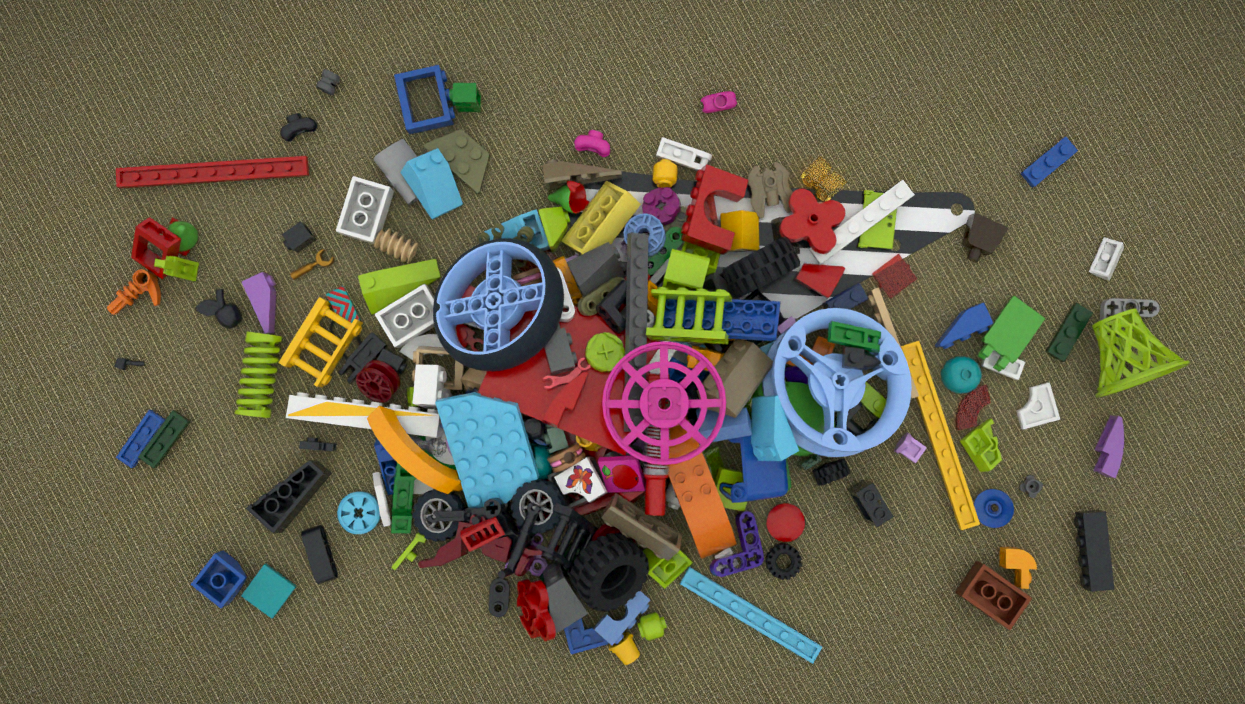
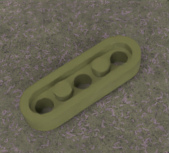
[578,277,625,316]

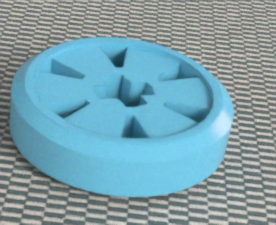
[337,491,381,534]

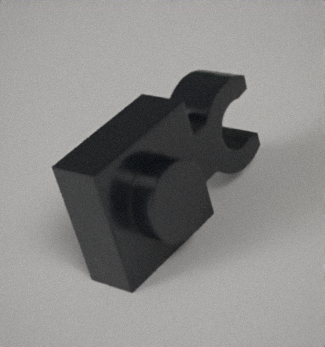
[299,437,337,451]

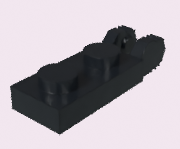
[338,332,387,384]

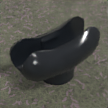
[280,113,317,141]

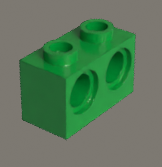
[449,83,481,112]

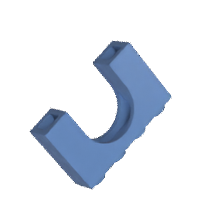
[696,370,752,442]

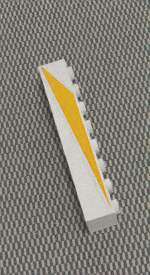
[286,392,443,438]

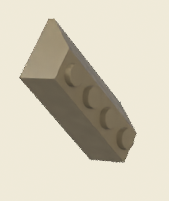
[697,339,773,418]
[601,493,682,561]

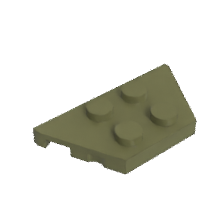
[423,129,490,195]

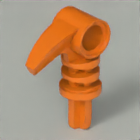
[107,269,161,315]

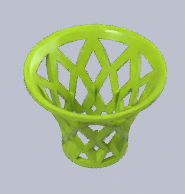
[1092,308,1190,398]

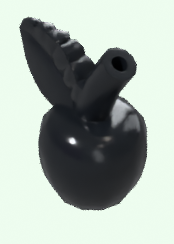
[195,289,242,329]

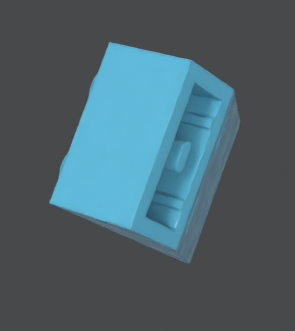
[484,209,550,260]

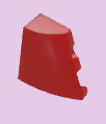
[794,263,845,299]

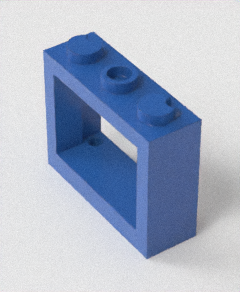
[394,65,456,134]

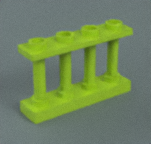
[646,287,732,344]

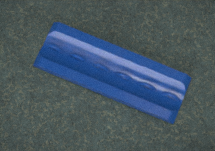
[663,299,781,341]

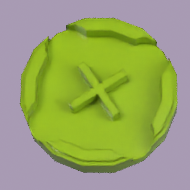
[585,333,625,372]

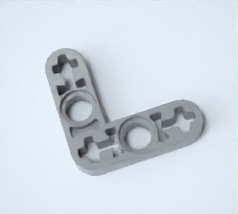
[1100,298,1160,350]

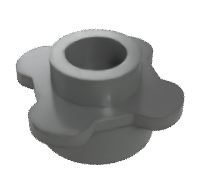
[1020,475,1043,498]

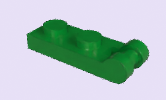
[827,321,881,353]

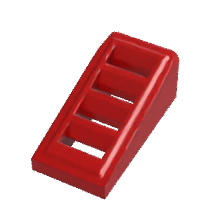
[460,516,505,552]

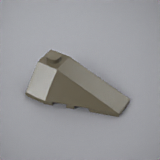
[542,160,622,191]

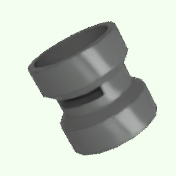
[316,69,341,95]

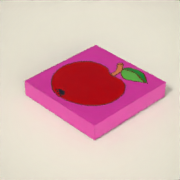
[598,456,646,493]

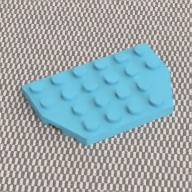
[435,392,539,508]

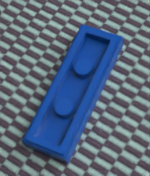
[116,410,166,468]

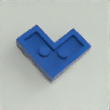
[564,618,608,655]

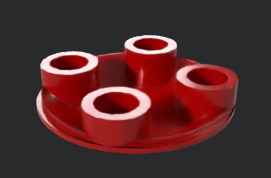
[766,503,805,542]

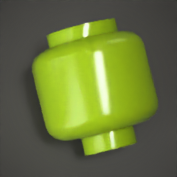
[637,612,667,641]

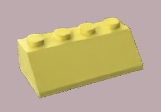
[561,181,641,255]

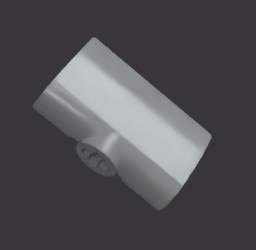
[373,139,419,205]

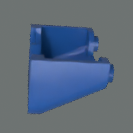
[728,435,788,503]

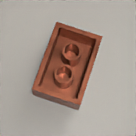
[955,561,1032,630]

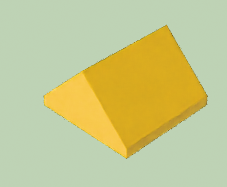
[720,210,760,252]

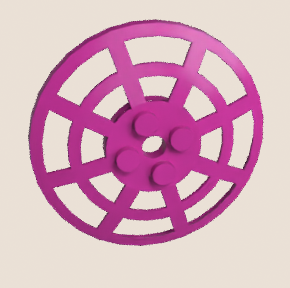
[602,341,726,465]

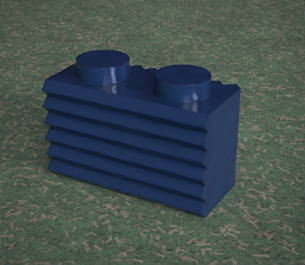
[822,283,868,310]

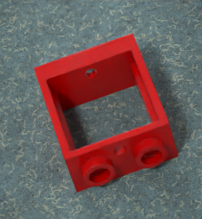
[131,217,181,279]

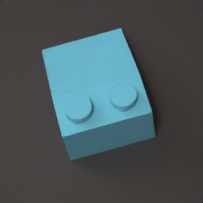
[400,148,463,220]
[751,395,799,461]

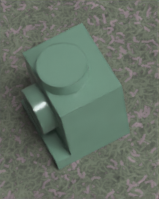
[543,424,568,453]

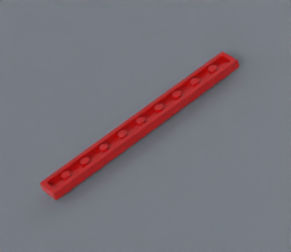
[116,156,309,188]

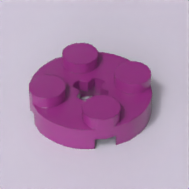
[642,187,681,226]

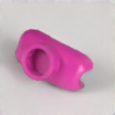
[700,91,737,113]
[574,130,610,157]

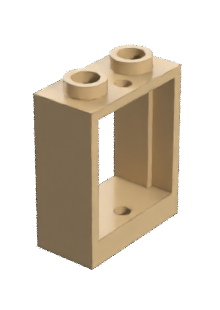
[412,346,465,390]

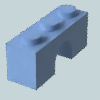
[593,591,650,645]

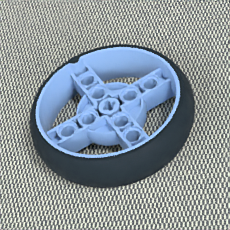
[433,238,564,371]

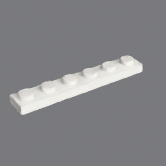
[809,180,914,265]

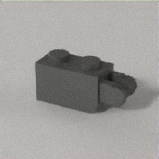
[544,324,578,376]

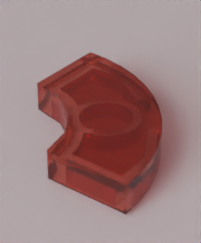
[955,384,991,430]

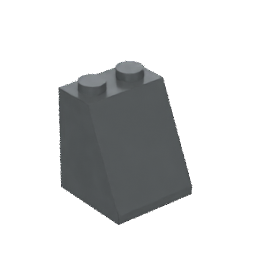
[567,242,626,309]
[543,562,588,633]

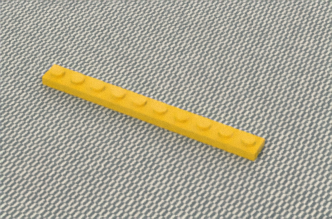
[901,341,980,530]

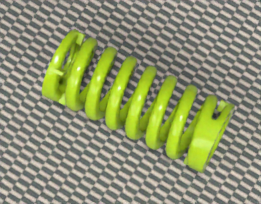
[234,332,282,418]

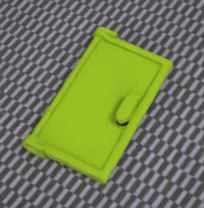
[858,190,897,249]

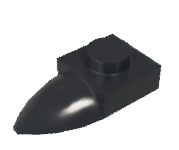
[842,347,881,370]

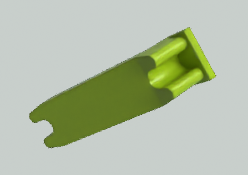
[391,532,427,570]

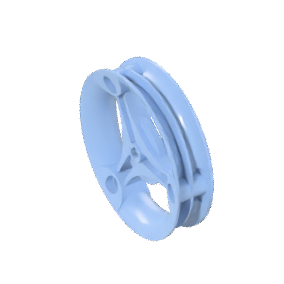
[762,308,912,457]

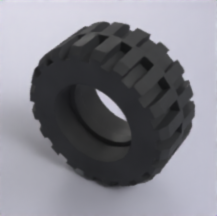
[722,236,800,298]
[571,533,649,611]

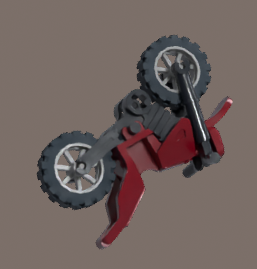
[412,479,566,579]

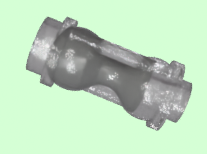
[409,434,447,457]

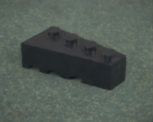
[245,460,332,534]

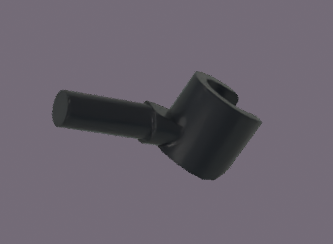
[114,358,145,370]

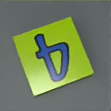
[714,467,747,511]

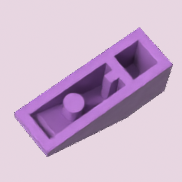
[242,272,276,335]

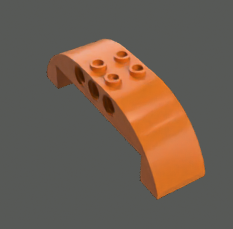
[666,415,737,559]

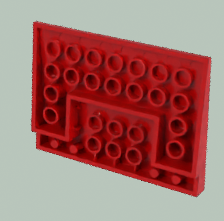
[478,306,661,456]

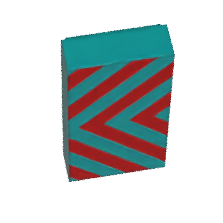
[326,286,361,329]

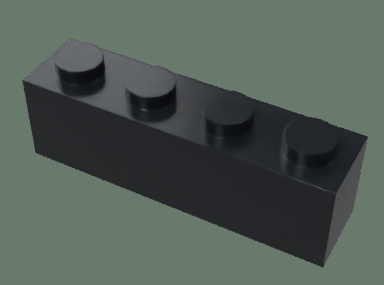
[1074,510,1114,592]

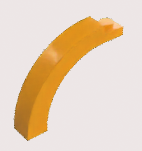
[367,406,463,494]

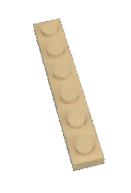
[868,287,919,399]

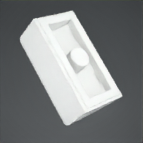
[1089,238,1124,281]

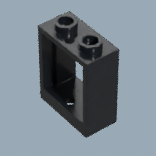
[847,480,894,527]

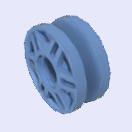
[623,213,666,257]

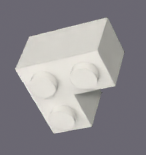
[413,365,452,409]

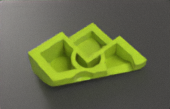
[960,419,1002,472]

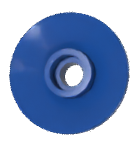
[974,489,1014,528]

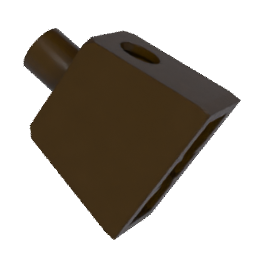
[962,213,1009,262]

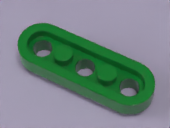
[648,227,684,275]

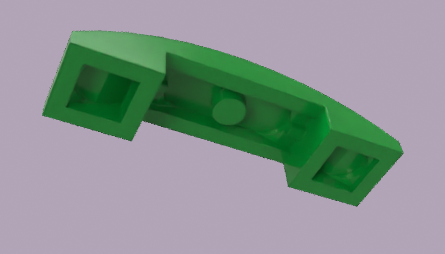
[391,462,416,533]

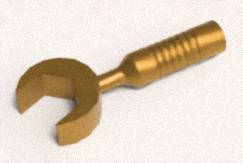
[290,249,335,280]

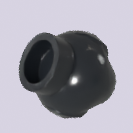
[523,416,545,440]

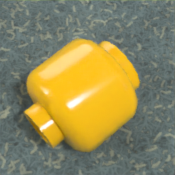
[652,159,678,188]

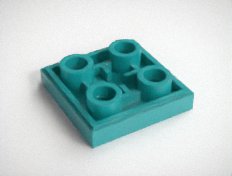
[241,564,297,619]

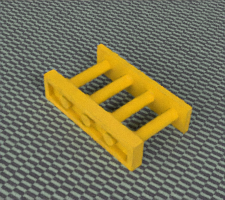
[278,297,363,388]

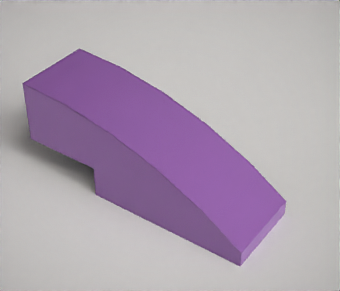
[1093,416,1124,478]

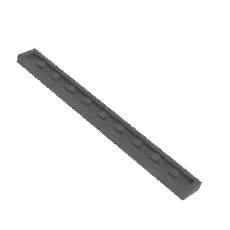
[624,232,648,432]

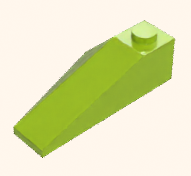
[358,259,441,315]

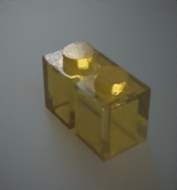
[801,156,847,201]

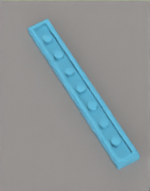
[679,567,822,664]

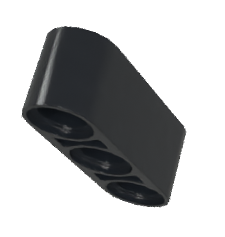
[301,525,338,584]

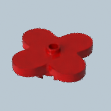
[779,189,845,254]
[517,579,556,641]

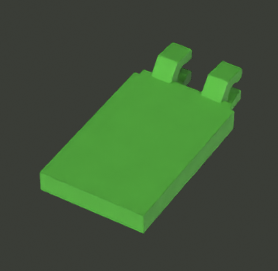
[977,296,1045,372]

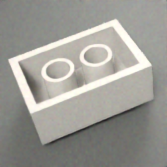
[336,176,394,244]
[375,284,435,348]

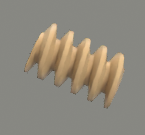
[374,228,418,264]

